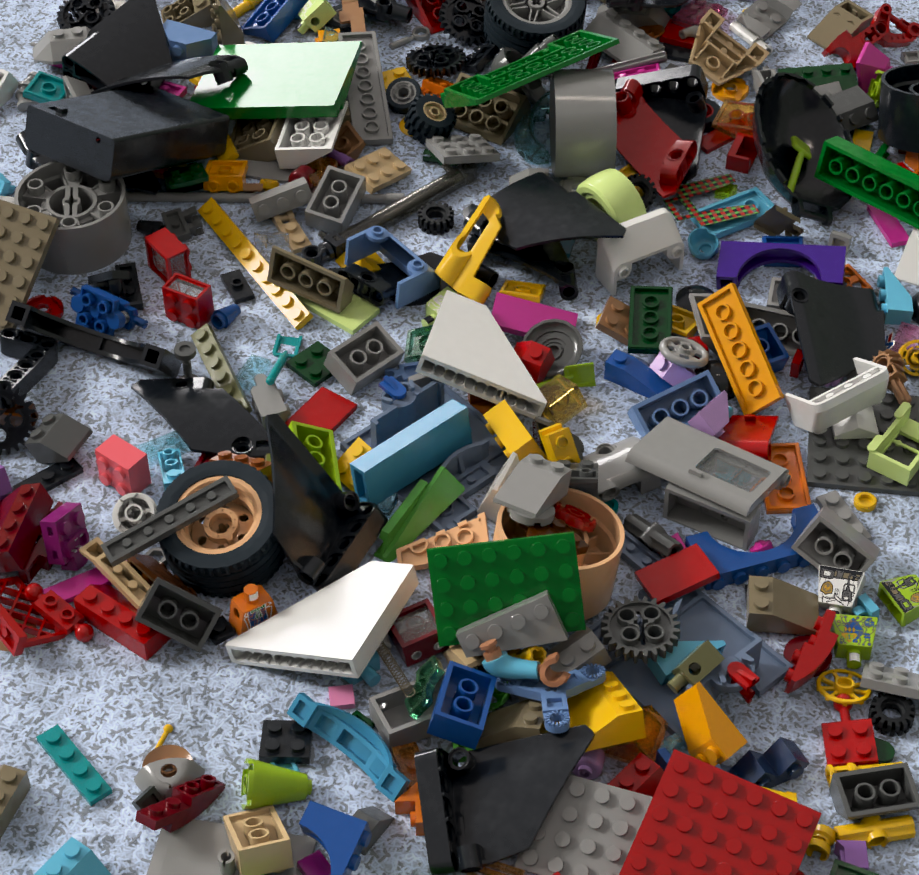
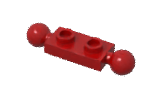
[24,583,94,642]

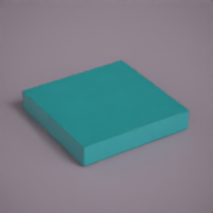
[23,71,66,103]

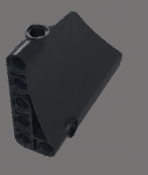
[615,64,708,181]
[776,271,885,387]
[414,725,595,875]

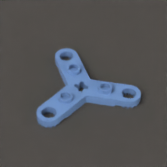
[495,663,606,733]

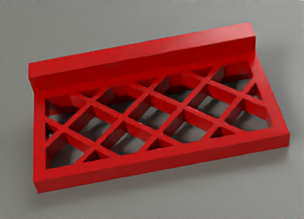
[0,576,66,656]

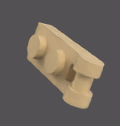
[272,210,312,254]

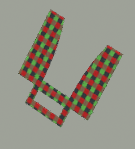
[663,174,760,227]

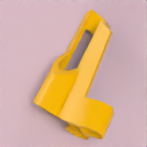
[434,195,502,304]

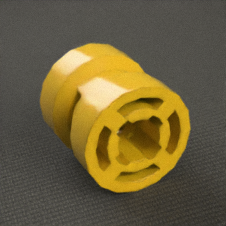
[805,824,837,861]

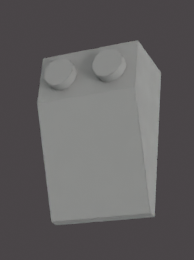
[493,453,572,518]

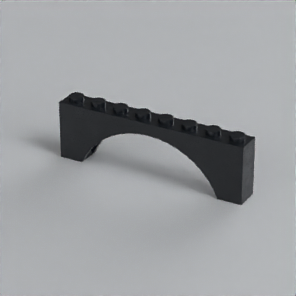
[5,300,182,378]

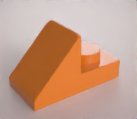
[395,782,425,836]

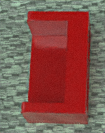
[725,132,757,174]

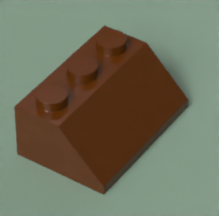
[127,554,198,597]

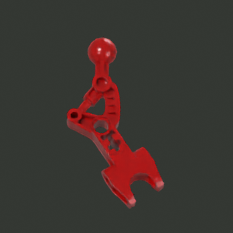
[822,3,919,71]

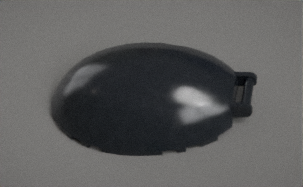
[752,72,854,226]

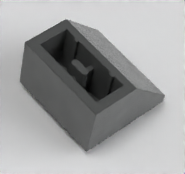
[557,460,598,497]

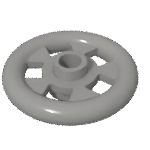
[659,336,709,369]

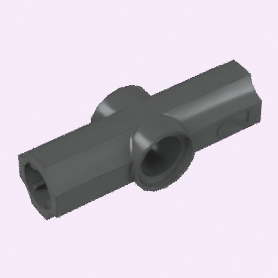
[623,514,683,558]

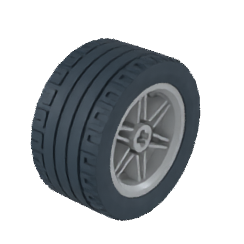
[483,0,587,55]

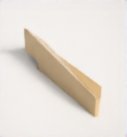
[79,536,151,609]

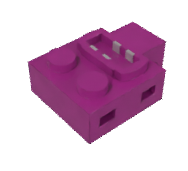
[40,502,89,571]

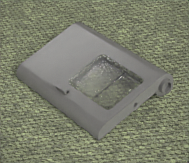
[625,416,791,517]

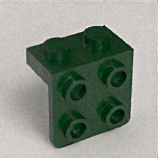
[163,163,209,192]

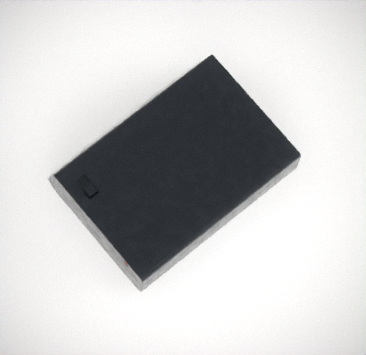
[24,84,230,181]

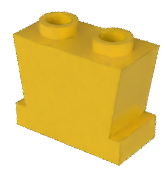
[538,423,580,463]

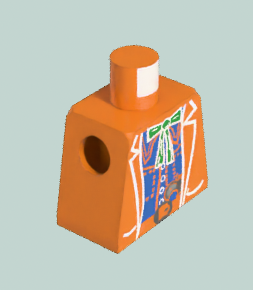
[229,584,278,636]

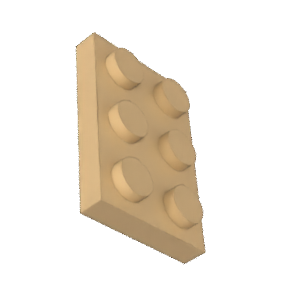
[344,147,412,194]

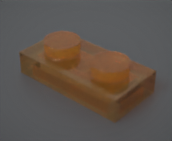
[391,742,420,790]

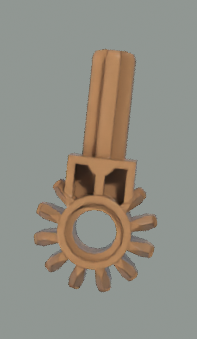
[872,349,912,405]

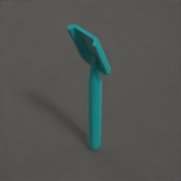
[266,334,303,385]

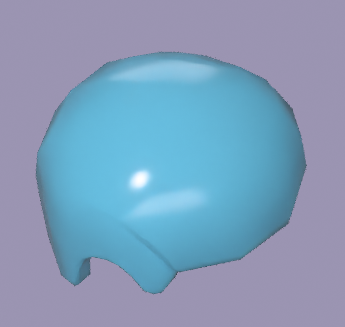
[688,227,720,260]

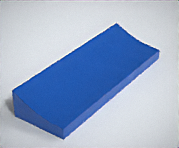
[241,0,308,43]

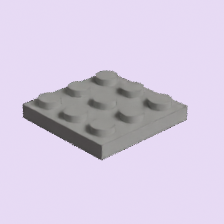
[425,134,500,165]

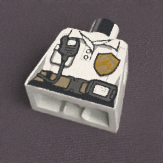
[818,565,866,614]

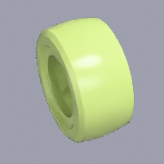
[576,168,647,241]

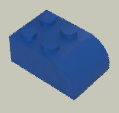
[427,661,497,750]

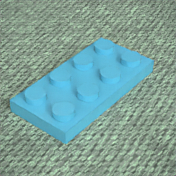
[689,187,774,239]

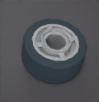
[386,77,422,114]

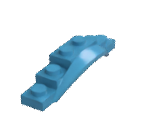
[287,692,411,802]

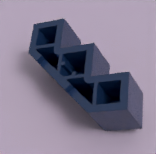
[715,737,810,788]

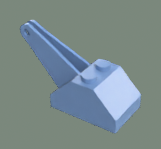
[163,19,218,62]

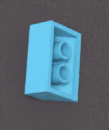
[34,837,111,875]

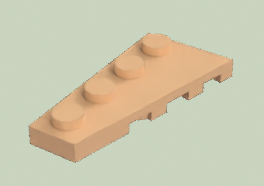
[396,512,489,571]

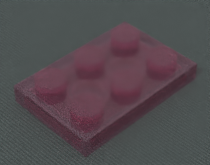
[671,0,728,28]

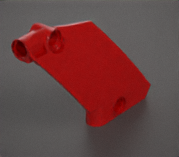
[616,79,697,199]

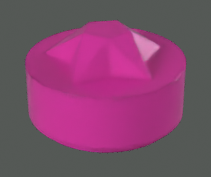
[749,540,774,552]

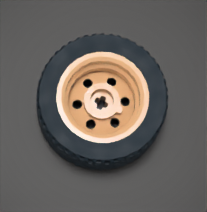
[155,460,286,598]

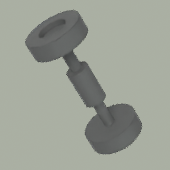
[174,341,198,378]

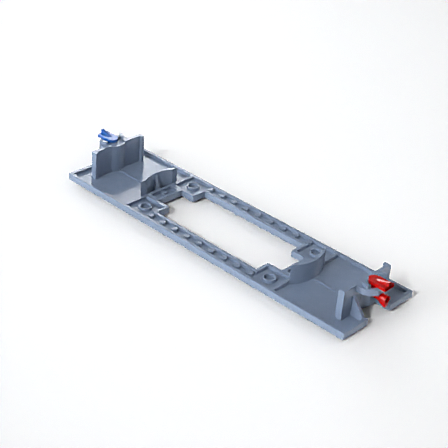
[340,375,793,748]

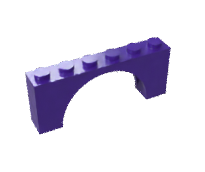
[716,241,846,289]

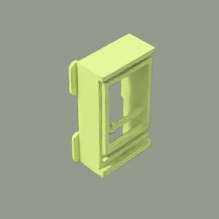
[867,402,919,486]

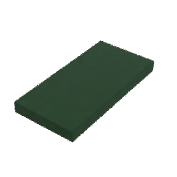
[628,286,673,354]

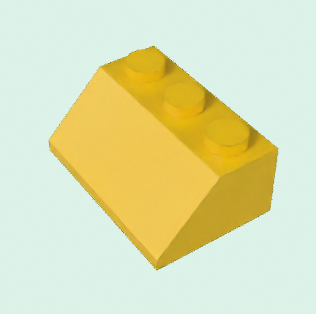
[483,399,548,461]

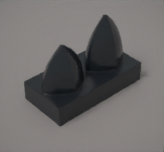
[88,270,130,297]

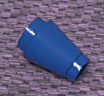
[211,304,241,330]

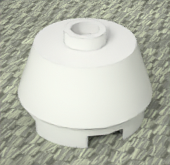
[112,492,157,533]

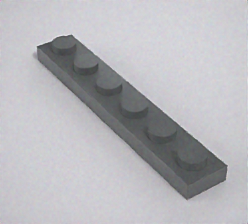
[100,475,239,567]

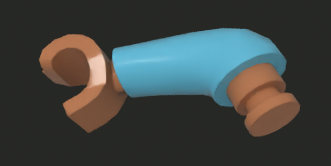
[479,639,571,687]

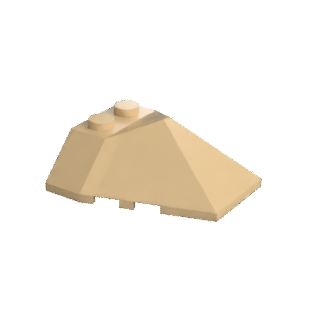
[688,8,770,86]

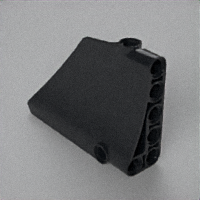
[265,414,388,591]

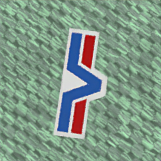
[885,332,895,350]

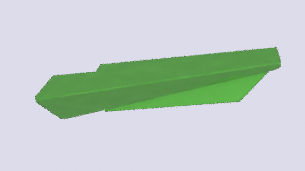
[374,466,465,562]

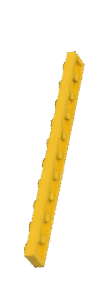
[197,197,314,330]

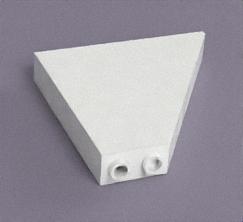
[415,290,547,419]
[225,561,419,679]

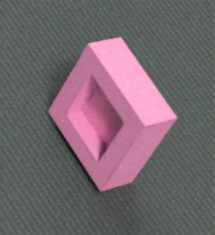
[328,684,355,710]

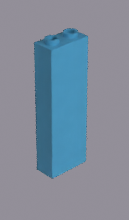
[349,399,473,505]

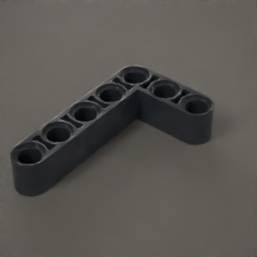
[0,328,58,409]

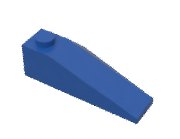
[604,349,673,398]

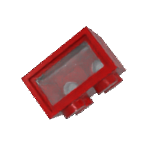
[144,227,192,283]
[162,272,214,329]

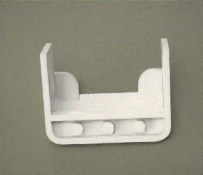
[595,208,685,296]
[783,357,890,434]

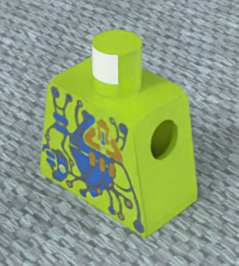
[830,614,878,669]

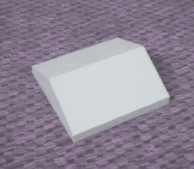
[831,406,879,439]

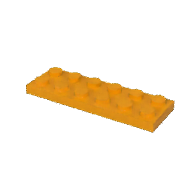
[697,283,784,415]

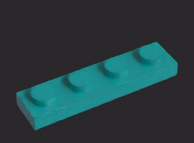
[36,724,112,806]

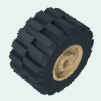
[404,93,457,144]

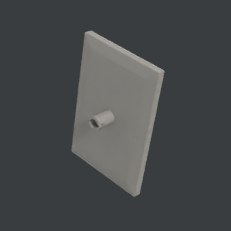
[146,819,317,875]

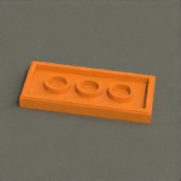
[760,443,811,514]

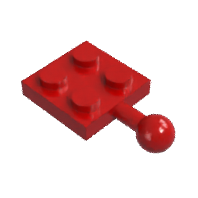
[821,693,879,767]

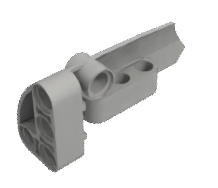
[580,436,661,503]

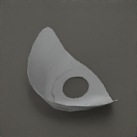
[134,758,205,800]

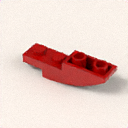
[783,609,839,694]

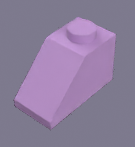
[649,352,697,386]
[688,390,729,438]

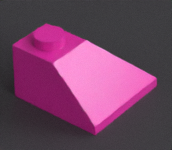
[856,42,893,93]

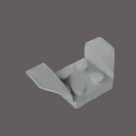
[736,0,802,42]

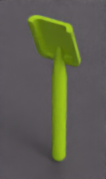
[787,136,812,193]
[536,362,596,391]

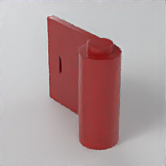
[715,414,779,461]

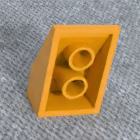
[674,681,747,766]

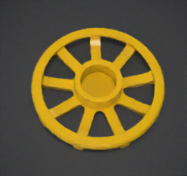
[816,669,872,707]

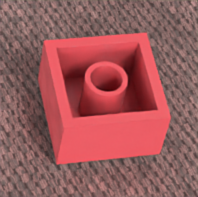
[95,434,151,496]

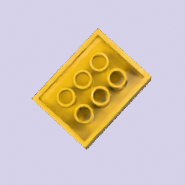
[555,671,646,752]

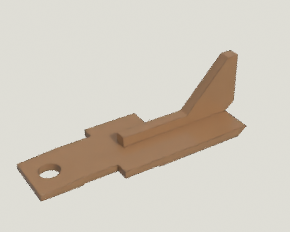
[339,0,366,32]

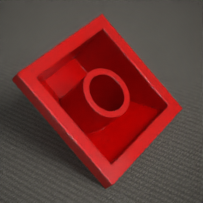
[514,341,555,384]

